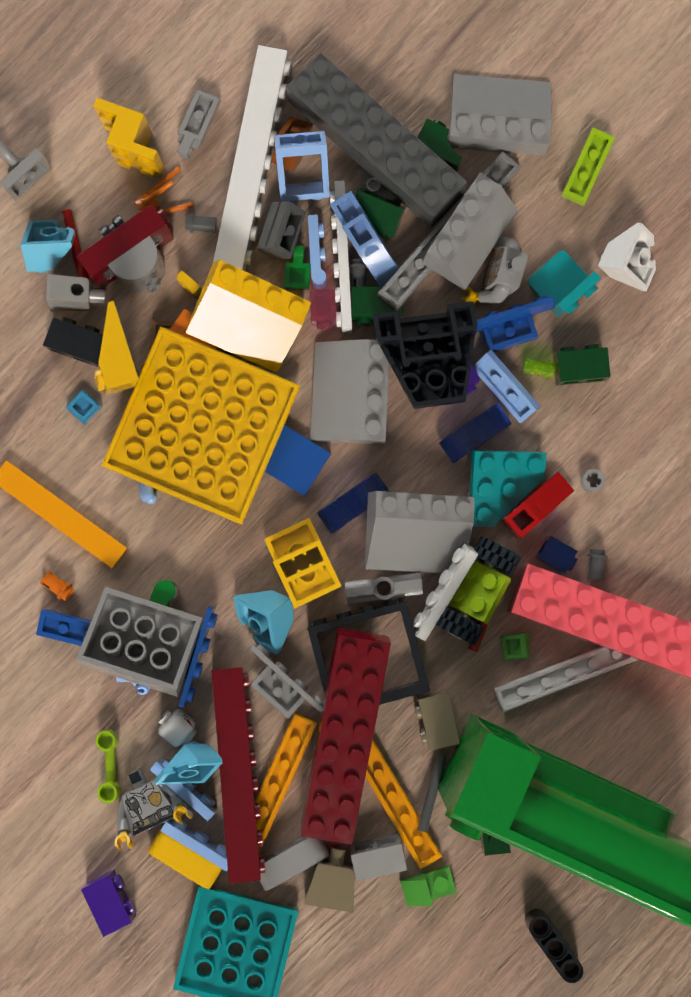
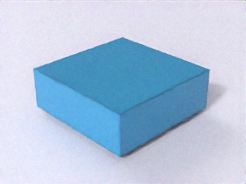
[66,389,102,425]

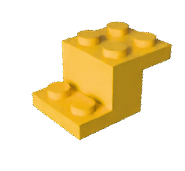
[93,98,165,177]
[264,518,341,608]

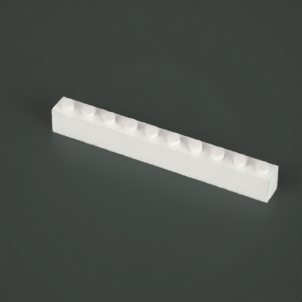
[213,45,292,271]

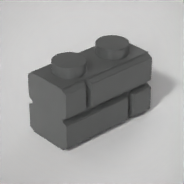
[257,201,306,259]

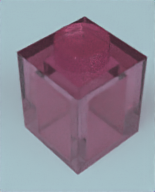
[310,290,336,330]

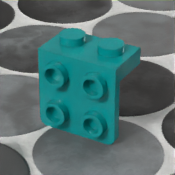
[527,250,601,318]

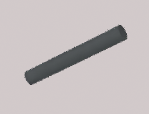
[417,754,447,832]

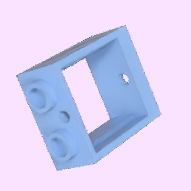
[274,131,330,202]

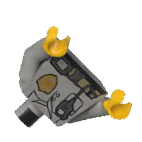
[460,236,528,305]
[115,768,193,851]

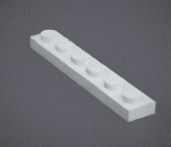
[330,181,352,334]

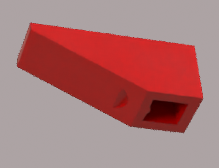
[501,472,575,539]

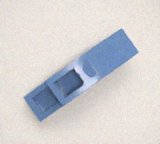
[330,191,399,287]

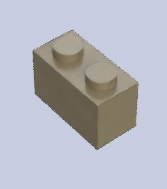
[414,691,460,750]

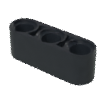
[525,909,584,983]

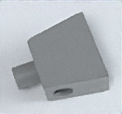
[46,274,105,311]

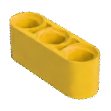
[147,826,222,889]

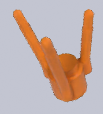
[134,167,194,214]

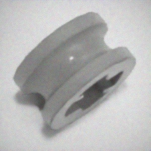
[580,469,605,492]

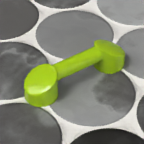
[95,730,121,803]

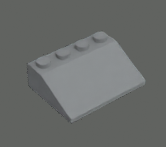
[448,74,552,155]
[310,339,389,445]
[365,491,475,573]
[76,587,203,697]

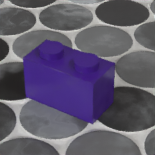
[81,869,137,937]

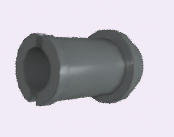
[185,213,217,233]
[349,259,367,291]
[587,549,607,581]

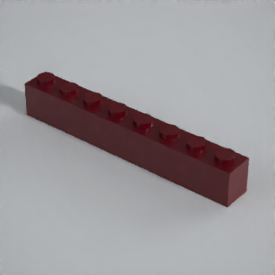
[211,667,266,884]

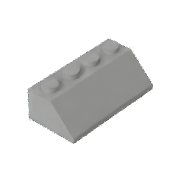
[423,173,517,290]

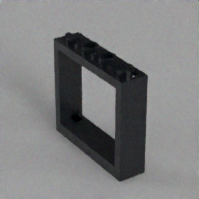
[307,598,430,705]

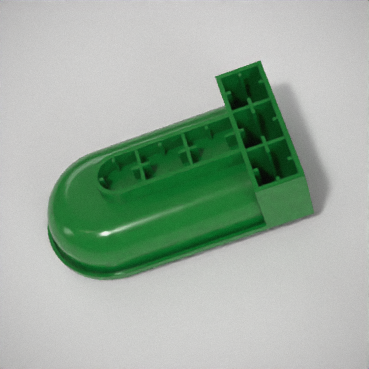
[438,714,691,927]

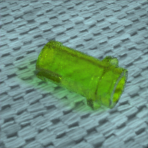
[523,358,556,380]

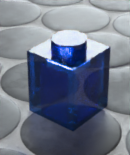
[535,536,578,573]

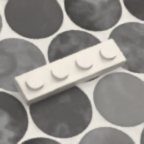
[413,543,478,641]

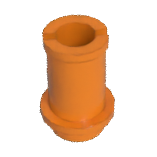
[40,571,74,601]

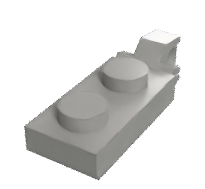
[177,89,221,160]

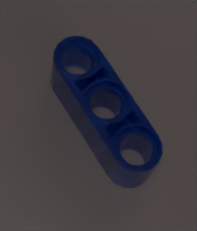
[439,403,512,463]
[317,472,390,534]

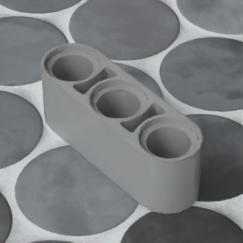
[260,837,330,891]

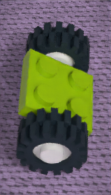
[436,536,522,646]

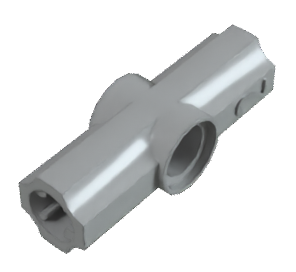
[345,572,423,604]

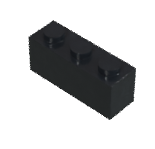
[43,316,103,367]

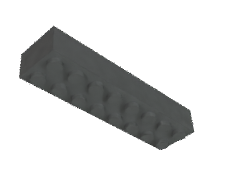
[286,53,467,228]

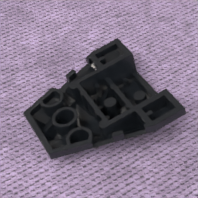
[372,301,478,409]

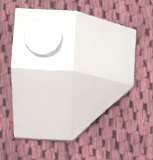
[598,223,656,292]

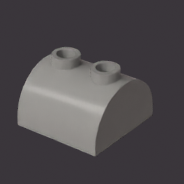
[108,236,165,293]

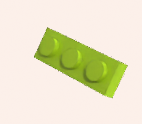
[561,127,615,206]

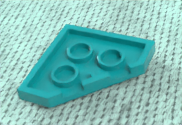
[469,450,547,527]

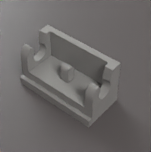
[350,833,407,881]

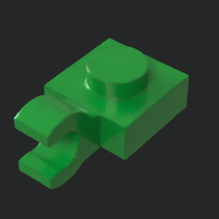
[284,245,311,290]

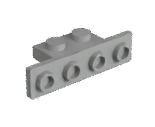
[248,644,323,719]

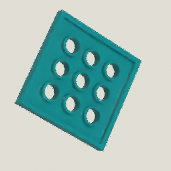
[173,885,299,997]

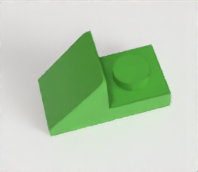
[400,865,457,906]

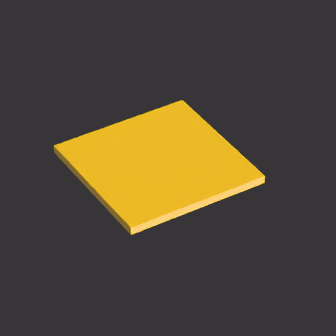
[101,326,301,525]

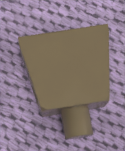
[305,846,354,913]

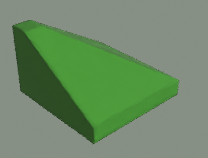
[501,631,531,661]

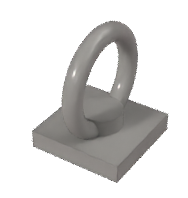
[0,139,51,201]

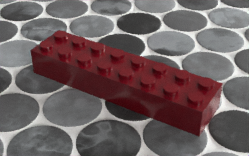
[301,628,391,844]

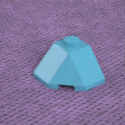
[20,219,75,273]
[233,590,294,655]
[155,741,222,785]

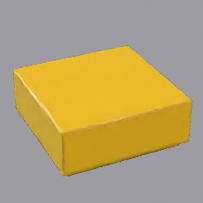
[176,270,202,298]

